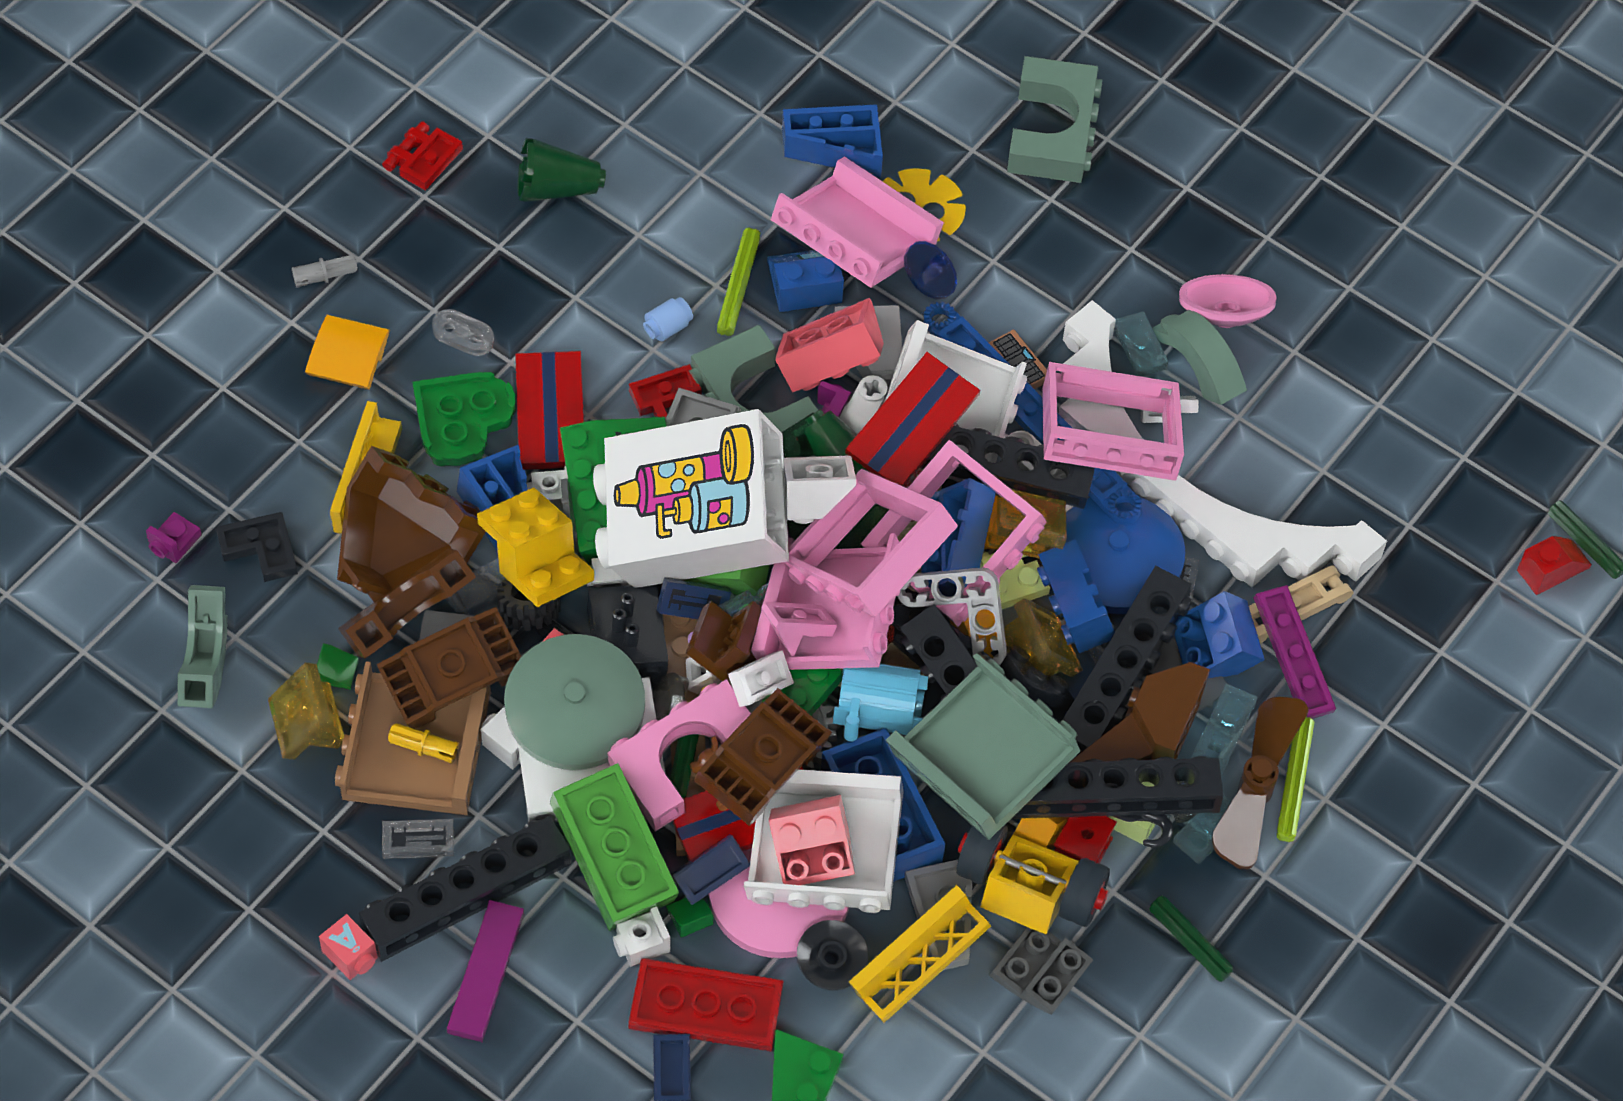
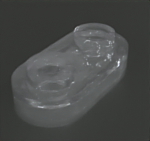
[432,309,494,356]

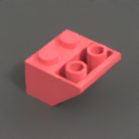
[769,795,855,885]

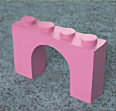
[607,679,751,831]

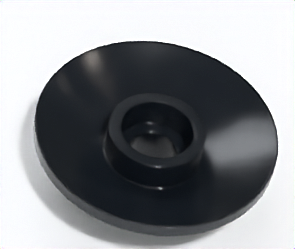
[797,920,869,990]

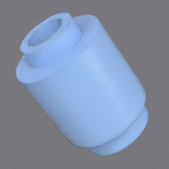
[643,297,693,342]

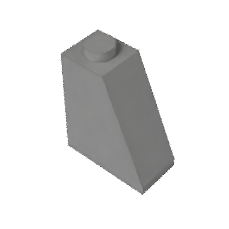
[834,305,902,390]

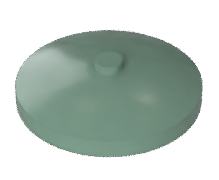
[504,634,645,770]

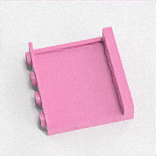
[771,156,944,288]
[751,533,901,670]

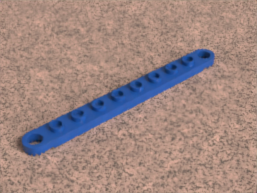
[924,302,1142,525]

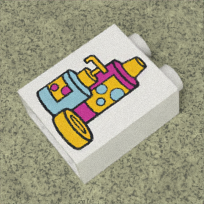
[593,409,789,588]

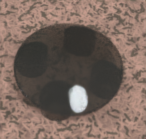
[652,672,689,721]

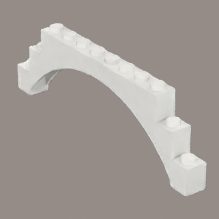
[1058,300,1387,588]

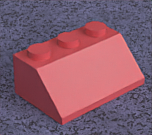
[775,298,884,393]

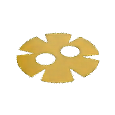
[882,169,966,242]

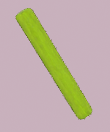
[717,227,760,337]
[1276,717,1315,842]

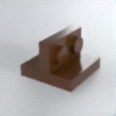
[685,601,762,688]

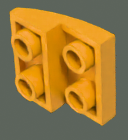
[305,315,390,390]

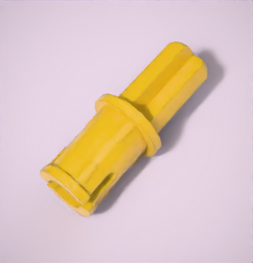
[388,723,459,764]

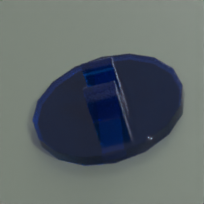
[904,241,957,300]

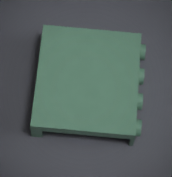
[886,653,1080,840]

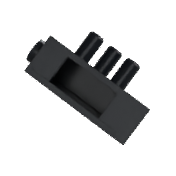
[587,584,669,684]

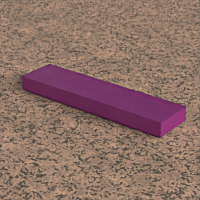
[1253,585,1336,719]
[447,900,524,1042]

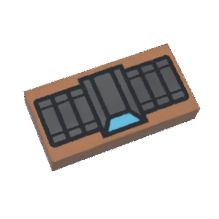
[989,329,1047,389]

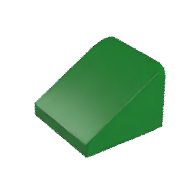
[315,643,359,690]
[666,898,713,938]

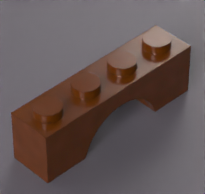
[338,548,476,658]

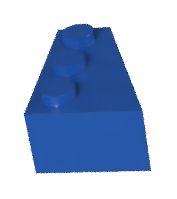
[782,105,883,178]
[456,445,528,552]
[921,478,996,597]
[1037,539,1115,653]

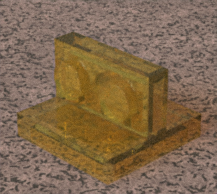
[988,489,1067,558]
[1004,598,1083,677]
[268,662,344,760]

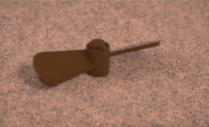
[1212,697,1308,869]

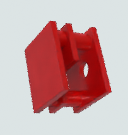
[1054,816,1117,864]

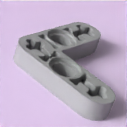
[898,568,1006,665]

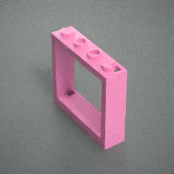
[1042,362,1184,481]
[861,440,1047,626]
[784,469,958,617]

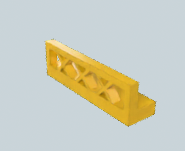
[330,401,402,534]
[849,885,991,1023]

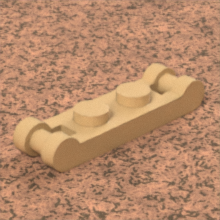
[1249,565,1354,644]

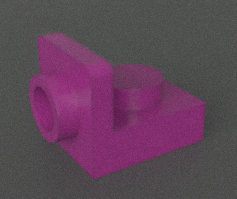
[818,381,851,418]
[146,512,202,563]

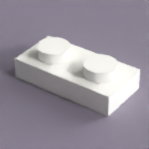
[728,650,794,707]

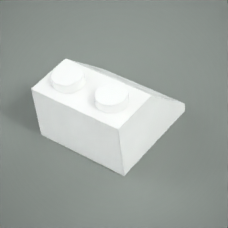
[784,456,856,524]

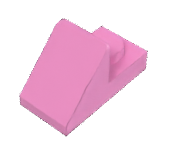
[762,602,837,656]

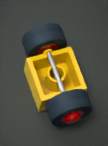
[956,825,1110,934]

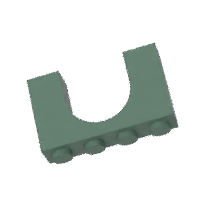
[1007,56,1102,183]
[689,325,818,457]

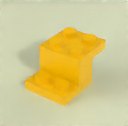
[477,487,594,607]

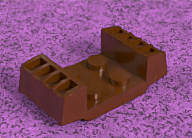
[377,607,522,729]
[694,688,832,826]

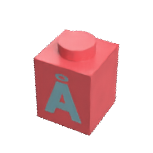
[319,914,378,980]

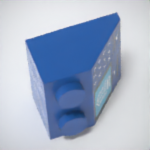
[767,250,844,312]

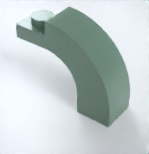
[1151,310,1247,405]
[178,585,228,708]

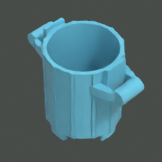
[833,663,929,742]

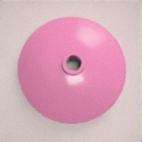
[1179,274,1277,328]

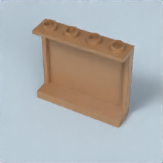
[335,661,491,815]

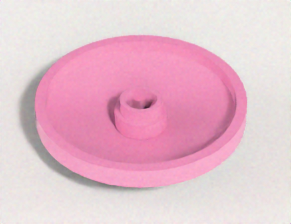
[709,849,849,958]

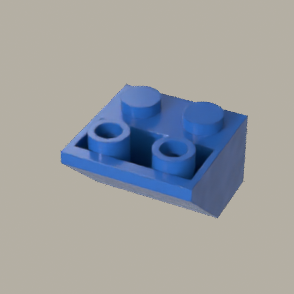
[1174,591,1265,678]

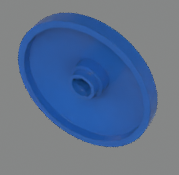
[1051,497,1185,614]

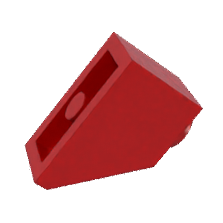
[1517,536,1592,596]

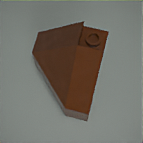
[337,446,486,602]

